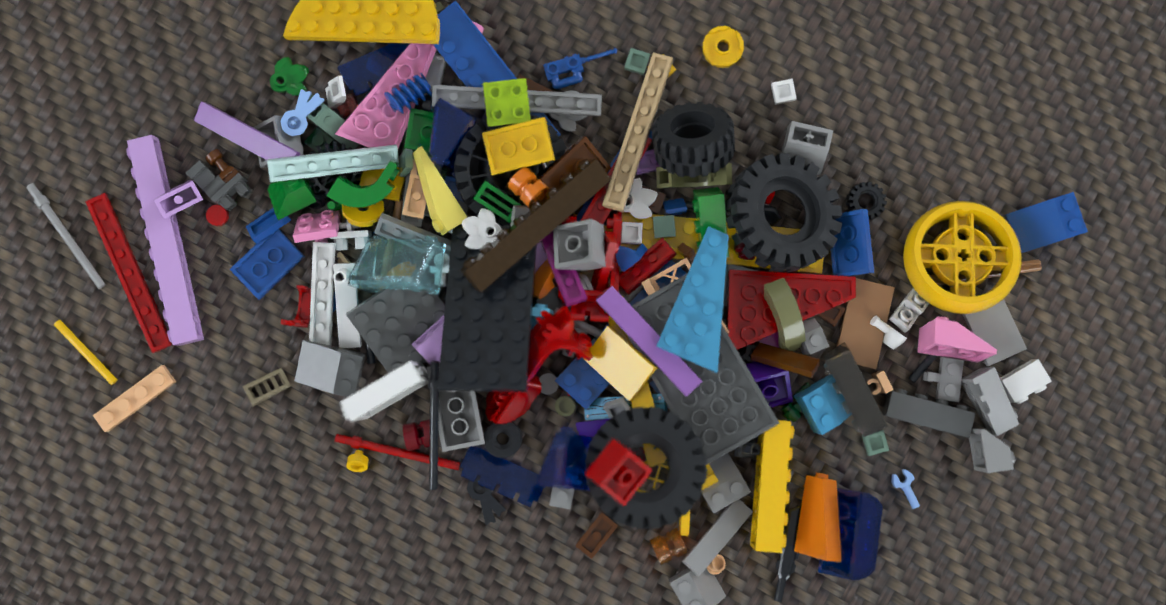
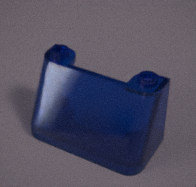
[429,98,475,177]
[537,427,632,491]

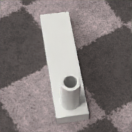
[333,263,362,348]

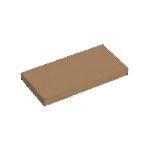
[834,278,895,369]

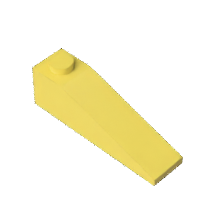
[413,146,467,236]

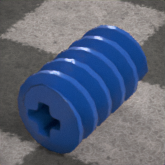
[384,73,432,114]

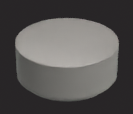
[539,373,559,394]

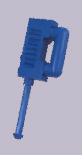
[543,48,617,89]

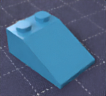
[794,364,867,435]

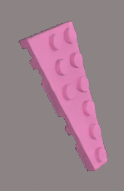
[335,43,436,149]

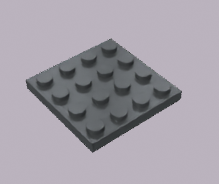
[346,266,445,373]

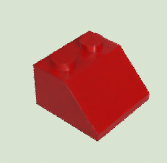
[585,438,652,506]

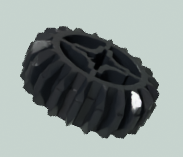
[306,141,363,197]

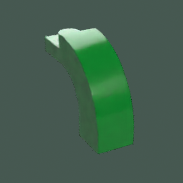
[326,159,400,207]

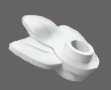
[624,178,658,219]
[462,208,502,249]

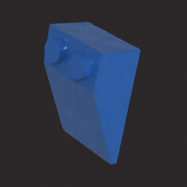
[1005,192,1088,253]

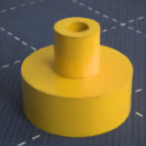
[346,450,369,472]

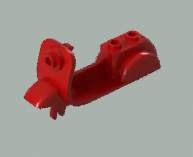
[485,306,593,424]

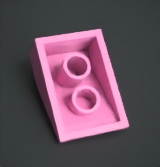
[918,317,997,363]

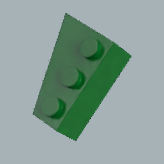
[692,187,729,257]

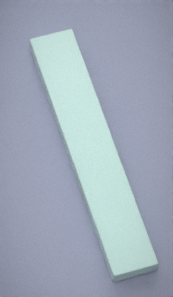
[267,144,399,182]

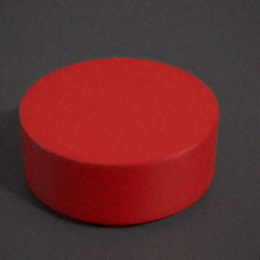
[206,205,229,226]

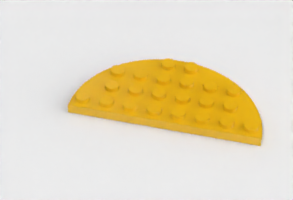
[283,0,440,44]

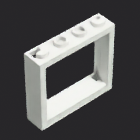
[340,361,428,422]

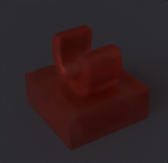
[337,93,358,117]

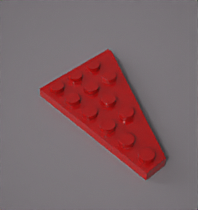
[727,270,856,350]

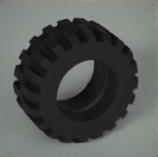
[652,102,735,178]

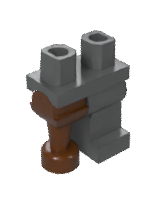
[186,149,252,211]

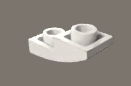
[889,288,929,333]

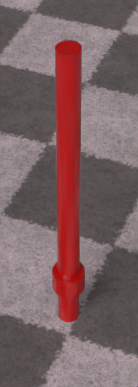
[335,434,460,471]

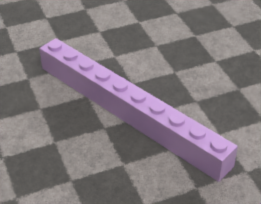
[126,135,204,346]

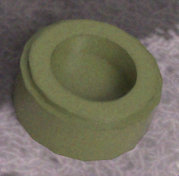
[555,396,576,417]

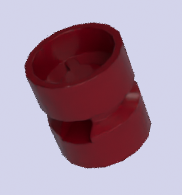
[403,419,430,451]

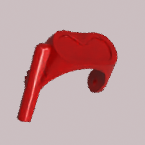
[281,285,311,328]

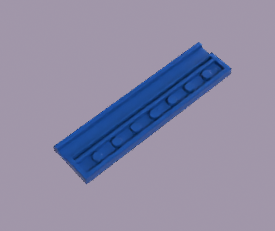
[432,0,561,137]

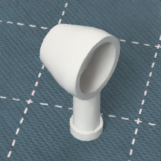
[870,316,907,350]

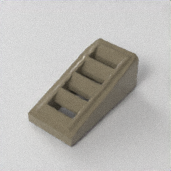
[242,367,291,407]

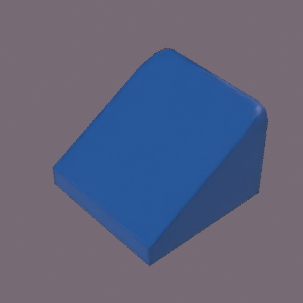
[663,198,687,216]

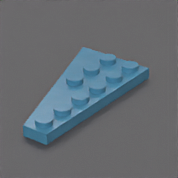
[656,226,728,373]

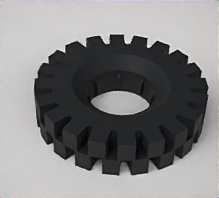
[454,115,567,226]
[585,407,707,529]

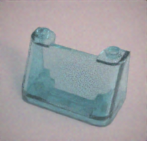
[348,236,446,295]

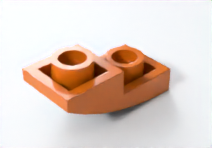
[533,259,555,300]

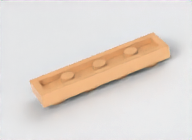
[93,365,176,432]

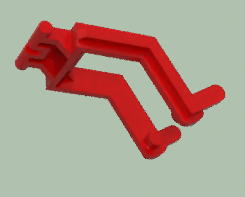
[558,211,622,322]

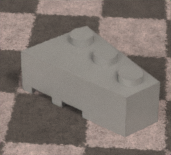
[961,367,1019,436]

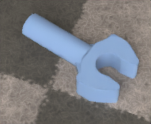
[891,469,920,509]

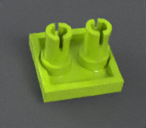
[482,78,531,127]

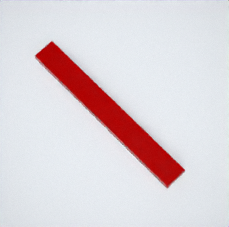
[85,193,173,353]

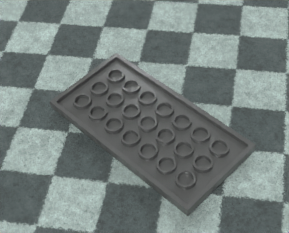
[627,273,779,464]

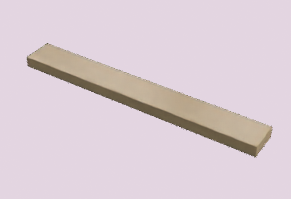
[602,52,673,212]

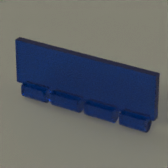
[337,43,410,96]
[460,446,548,508]

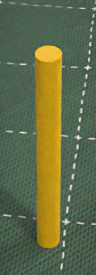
[54,320,118,385]

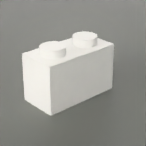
[1000,359,1052,404]

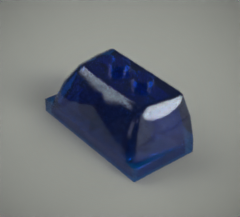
[818,488,883,581]

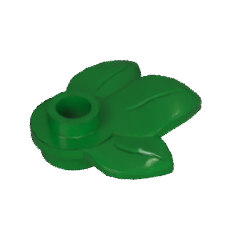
[270,57,309,96]

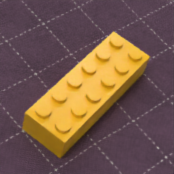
[750,420,794,553]

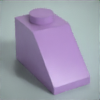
[153,180,203,219]

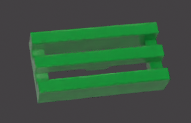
[473,181,521,223]

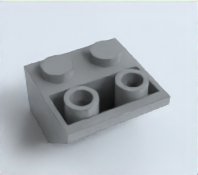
[782,121,833,175]

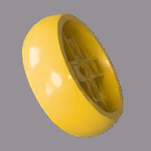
[903,201,1022,314]

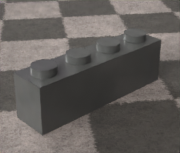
[881,388,976,438]

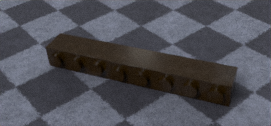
[460,159,612,292]

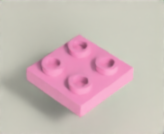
[293,210,341,243]

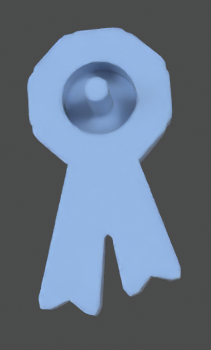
[281,89,325,136]

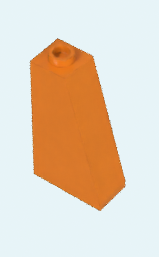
[794,472,842,562]

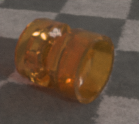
[650,527,688,565]

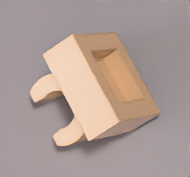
[865,371,894,395]

